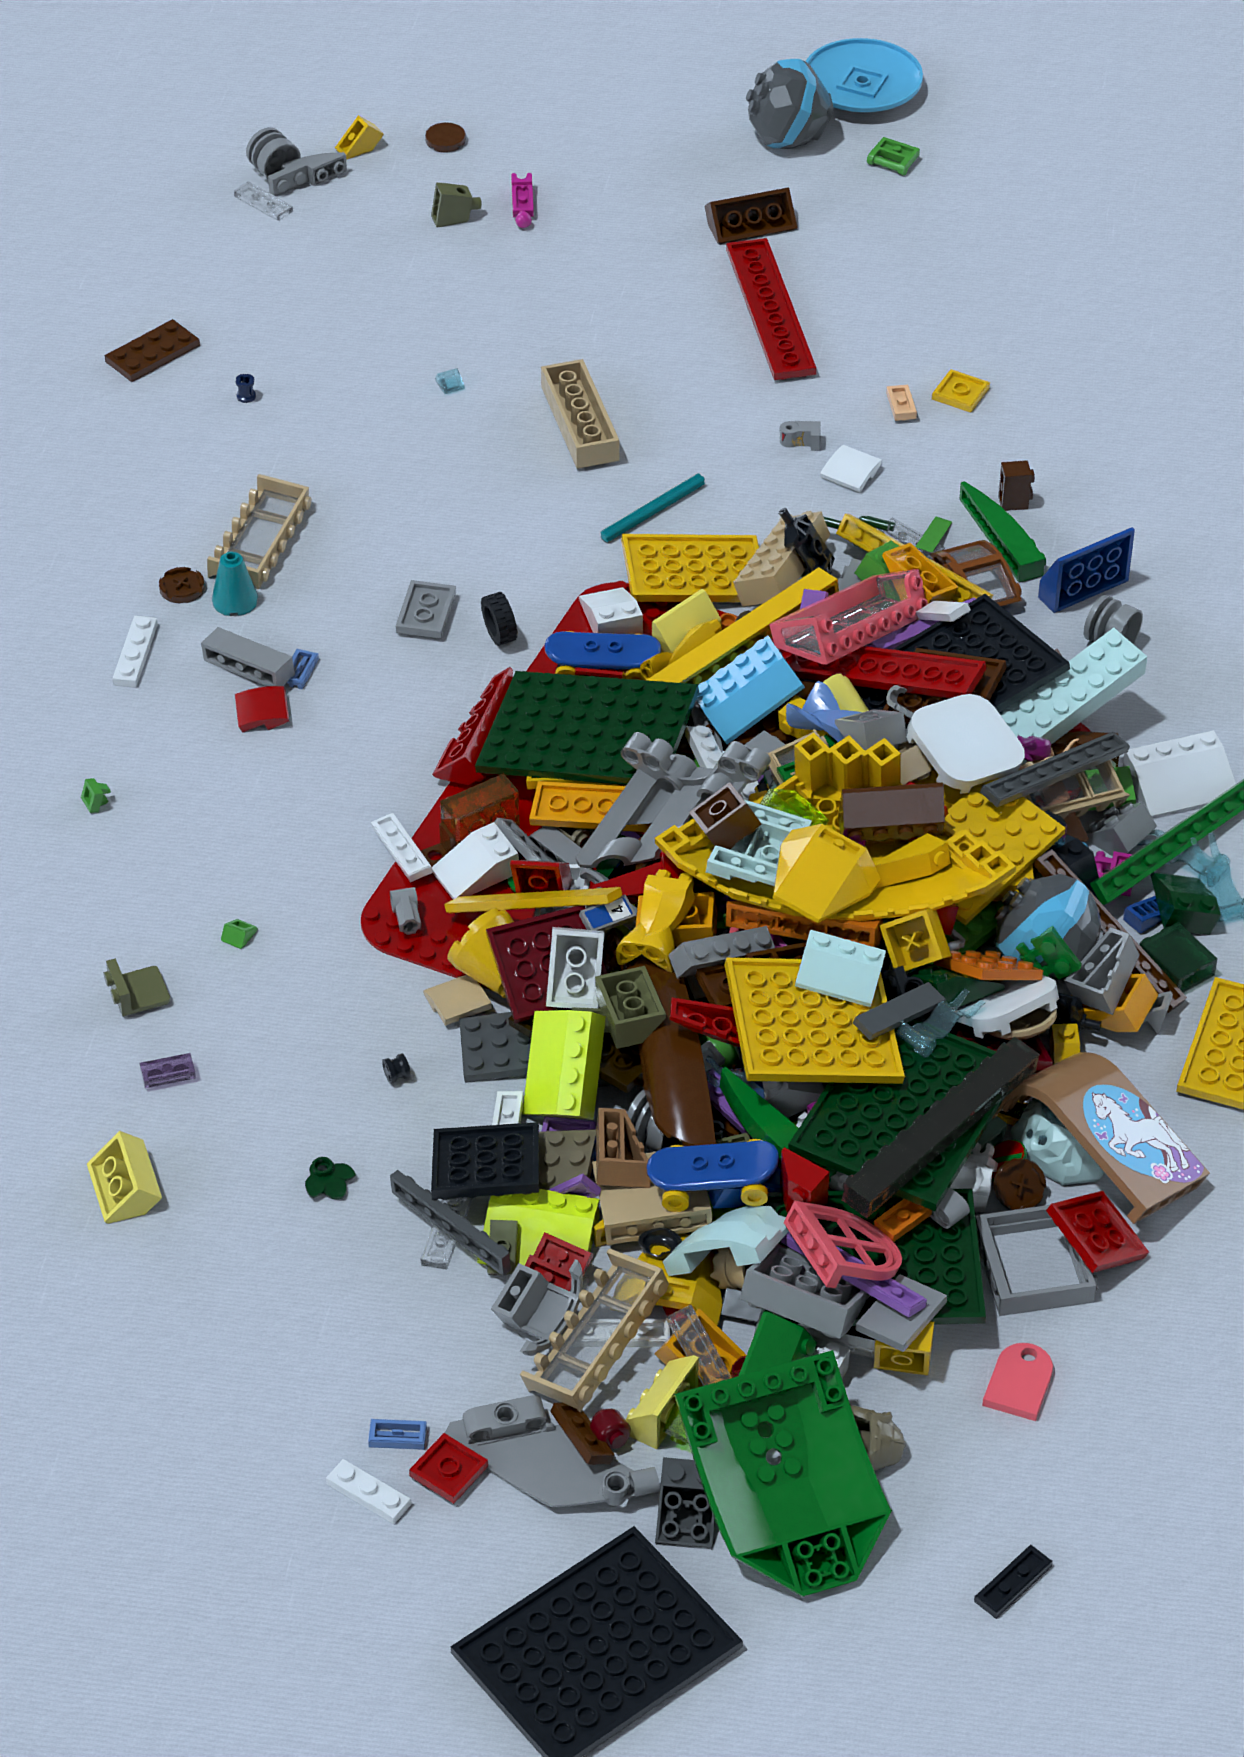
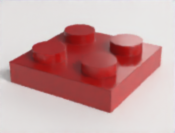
[409,1433,488,1504]

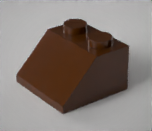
[689,782,762,850]

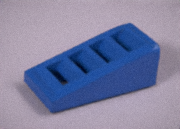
[1123,896,1162,934]

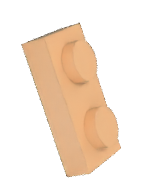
[886,384,917,421]

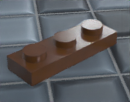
[550,1402,615,1465]

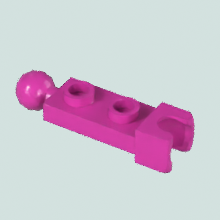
[511,173,534,228]

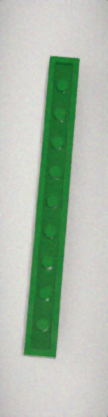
[1090,779,1244,905]

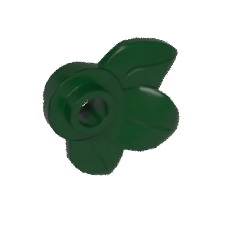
[305,1157,356,1199]

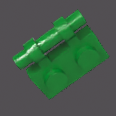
[1016,926,1082,979]

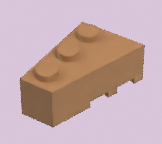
[596,1108,651,1188]

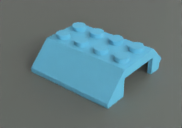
[696,636,805,744]

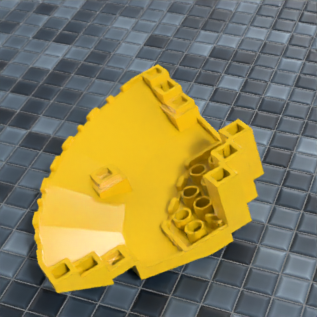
[655,733,1016,921]

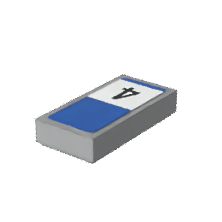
[579,895,637,931]

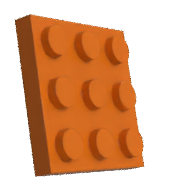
[934,951,1043,980]

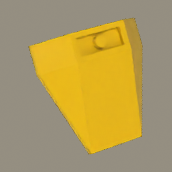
[772,824,881,923]
[610,1233,723,1326]

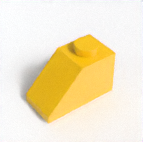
[335,115,384,159]
[1049,1024,1080,1065]

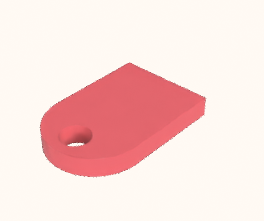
[982,1343,1053,1421]

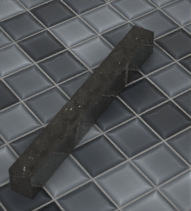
[842,1037,1039,1219]

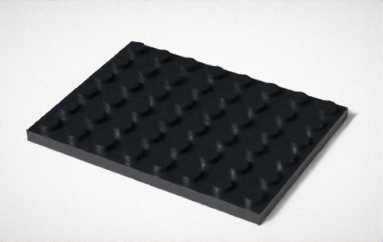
[854,594,1070,745]
[450,1526,743,1757]

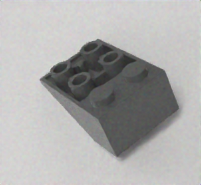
[655,1457,715,1548]

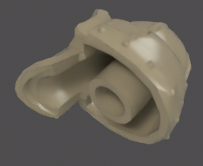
[850,1404,906,1471]

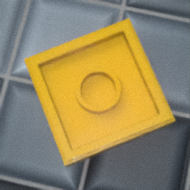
[932,369,990,413]

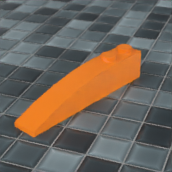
[726,901,883,948]

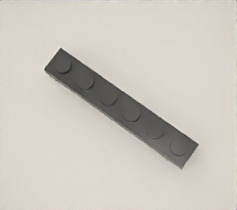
[390,1170,511,1276]

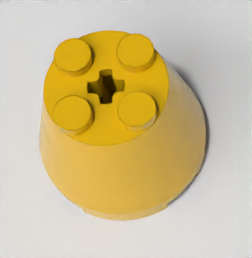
[448,908,514,998]

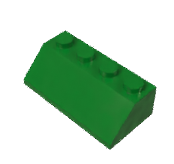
[739,1312,817,1437]

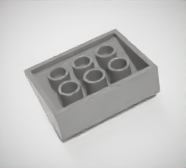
[740,1244,870,1339]

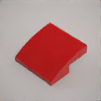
[235,686,290,733]
[525,1232,594,1292]

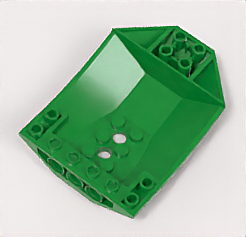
[674,1350,892,1597]

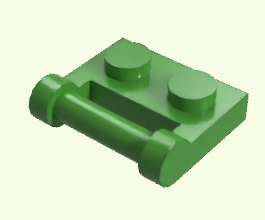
[867,137,920,176]

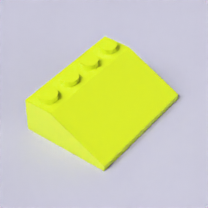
[522,1010,606,1120]
[477,1189,599,1277]

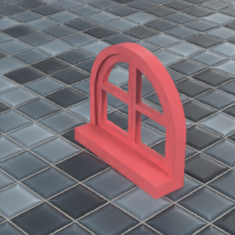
[783,1201,902,1288]

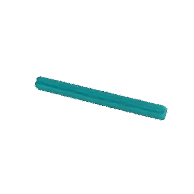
[600,473,705,542]

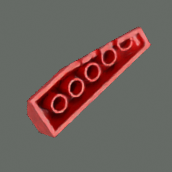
[432,667,513,785]
[669,997,740,1047]

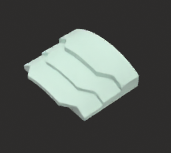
[706,799,812,886]
[663,1206,789,1276]

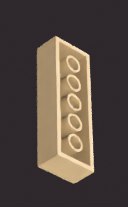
[541,359,619,469]
[733,511,830,607]

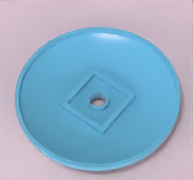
[806,38,923,112]

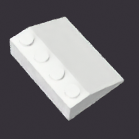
[1123,730,1236,819]

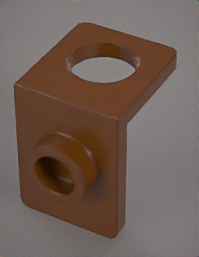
[421,822,456,867]

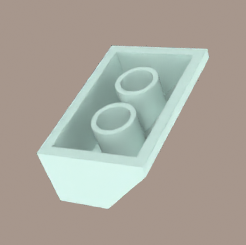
[795,929,886,1007]

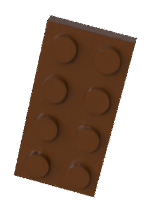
[104,319,200,382]

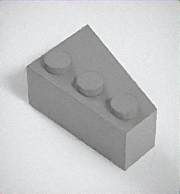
[1064,927,1139,1015]

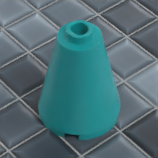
[212,552,258,616]

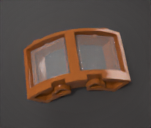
[930,540,1022,606]

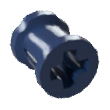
[235,374,256,403]

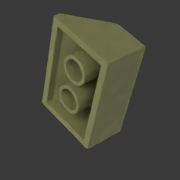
[595,966,666,1049]

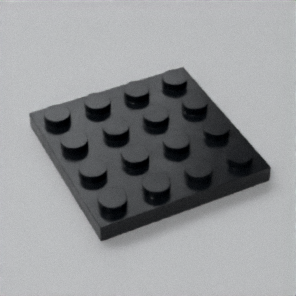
[431,1122,539,1200]

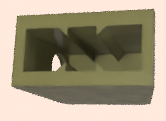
[431,182,482,227]

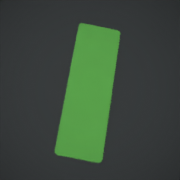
[916,516,952,552]

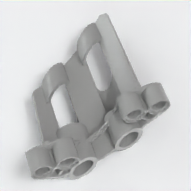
[575,732,771,868]

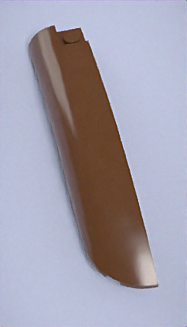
[618,954,716,1146]

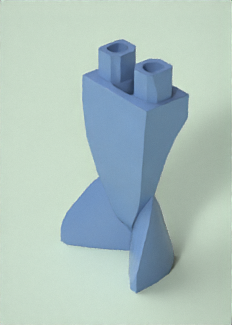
[786,681,862,742]

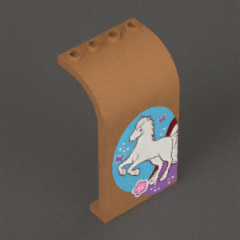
[992,1052,1210,1224]

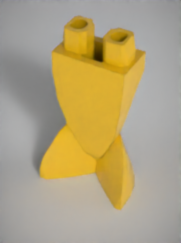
[640,619,722,680]
[616,869,695,972]

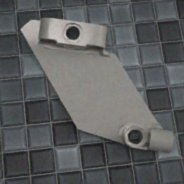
[445,1395,660,1508]

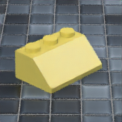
[652,589,722,653]
[87,1131,162,1224]
[626,1355,699,1449]

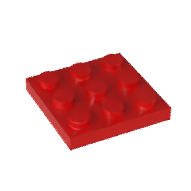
[1046,1190,1149,1273]

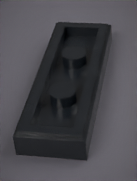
[974,1544,1053,1619]

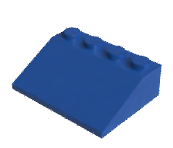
[1038,527,1135,613]

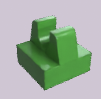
[81,778,111,813]

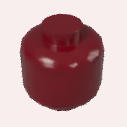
[590,1408,631,1450]

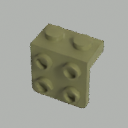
[103,958,170,1016]

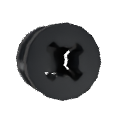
[382,1053,411,1084]

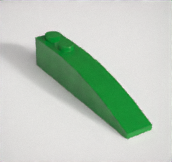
[959,481,1046,583]
[719,1067,837,1182]

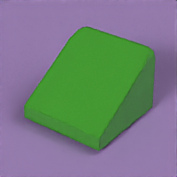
[221,919,258,949]

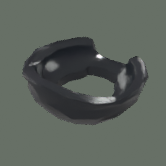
[638,1228,682,1260]

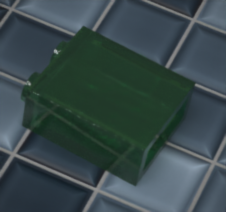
[1139,922,1218,992]

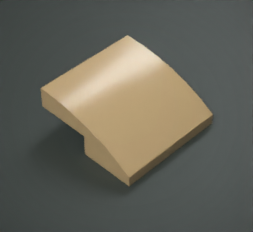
[423,975,492,1026]

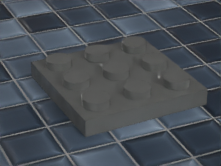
[459,1012,531,1083]

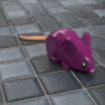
[1017,736,1079,762]

